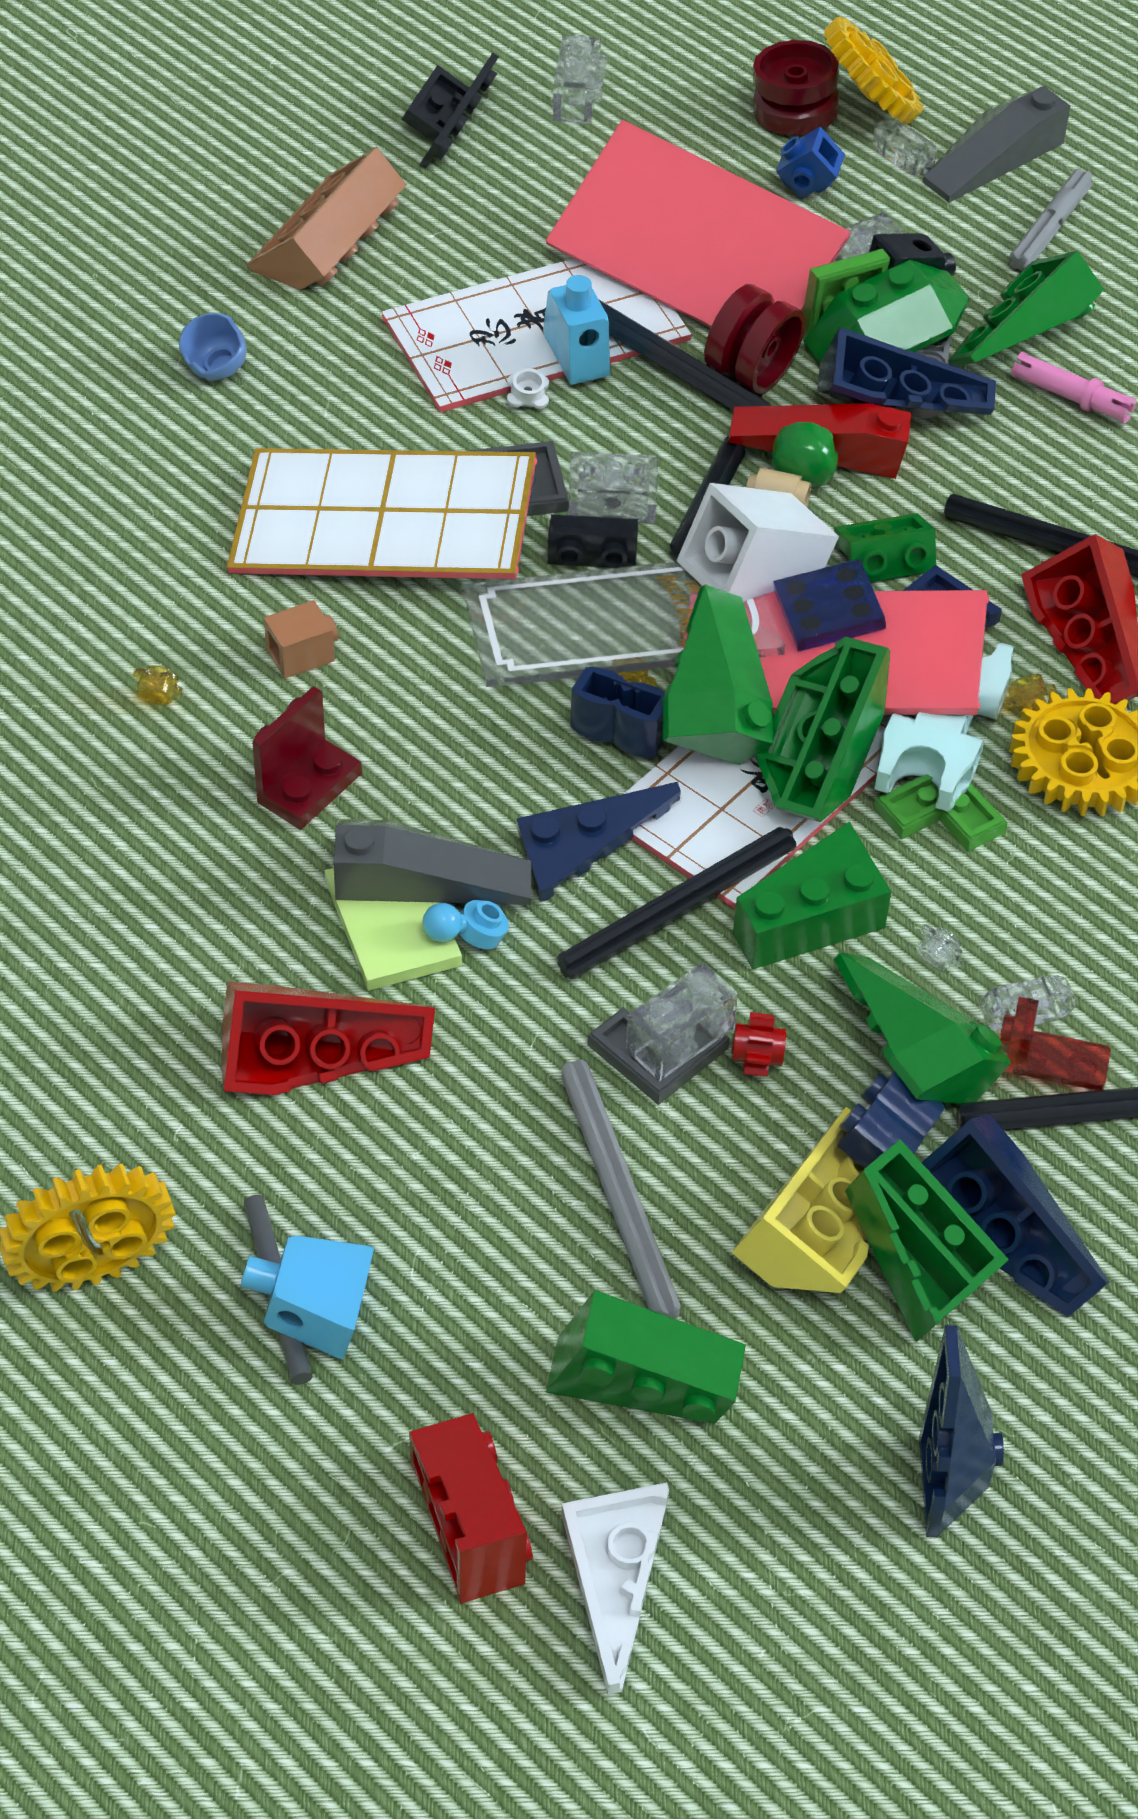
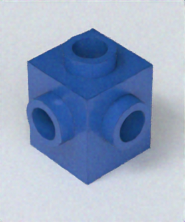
[776,127,845,199]

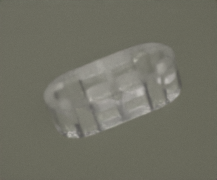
[873,119,937,176]
[979,975,1076,1032]

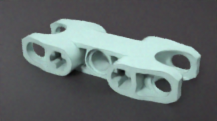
[874,643,1014,812]

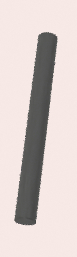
[244,1195,313,1385]

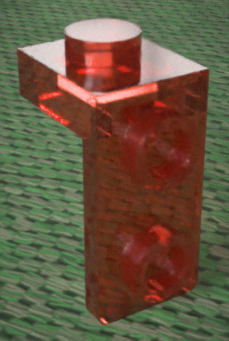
[1000,996,1111,1091]

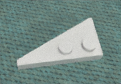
[561,1482,669,1695]

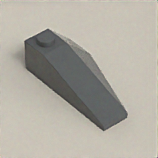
[334,819,531,905]

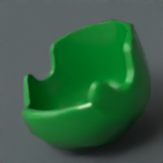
[772,422,838,489]

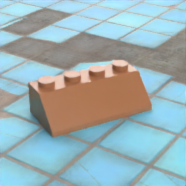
[246,146,407,290]

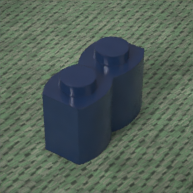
[570,667,665,758]
[837,1071,945,1169]

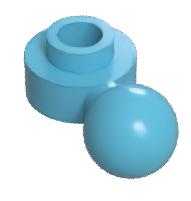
[422,900,509,949]

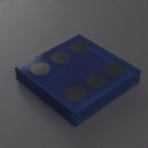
[773,559,886,651]

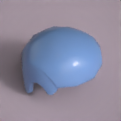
[179,312,247,381]

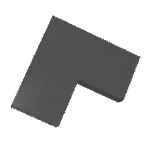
[587,1007,730,1105]

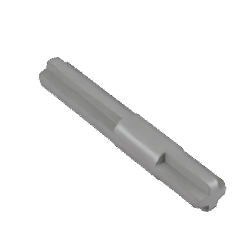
[1010,168,1093,271]

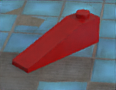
[728,403,911,479]

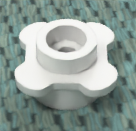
[507,368,549,409]

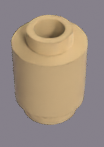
[746,467,812,507]

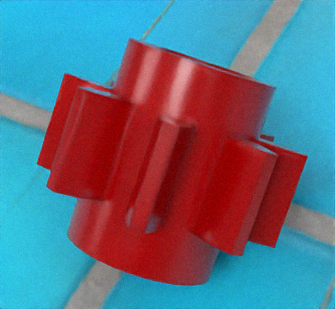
[731,1012,786,1077]

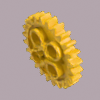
[823,16,923,124]
[1009,688,1138,816]
[0,1164,176,1292]

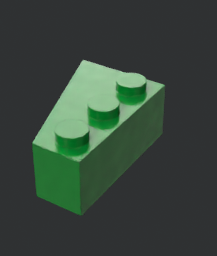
[733,821,891,970]
[845,1139,1009,1342]
[546,1290,746,1424]

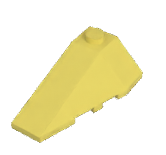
[731,1107,869,1293]

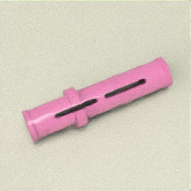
[1011,352,1136,424]

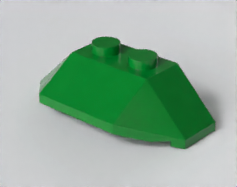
[804,260,970,366]
[756,636,890,822]

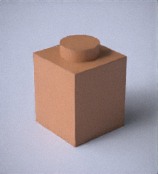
[264,600,338,679]

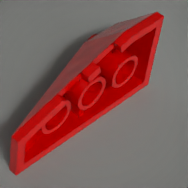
[1021,534,1138,705]
[222,981,435,1095]

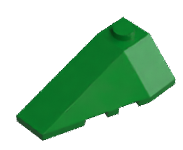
[948,250,1105,366]
[663,585,773,765]
[834,952,1012,1104]

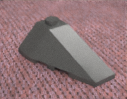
[922,86,1071,203]

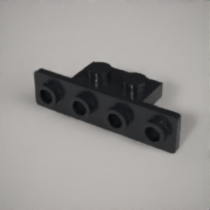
[401,53,499,168]

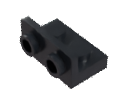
[547,514,639,569]

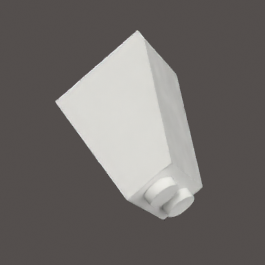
[677,483,839,602]

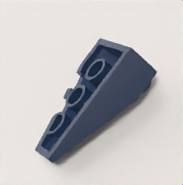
[817,327,996,415]
[922,1114,1110,1317]
[919,1325,1004,1537]

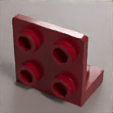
[252,686,362,830]

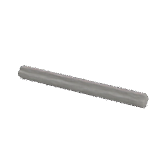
[561,1059,681,1319]

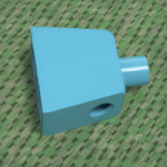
[543,275,610,385]
[240,1235,374,1359]

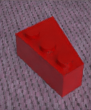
[409,1413,533,1604]

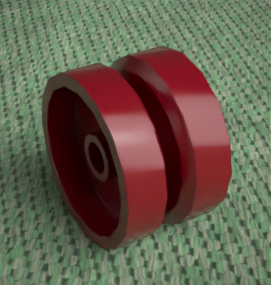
[753,40,839,136]
[704,284,806,394]

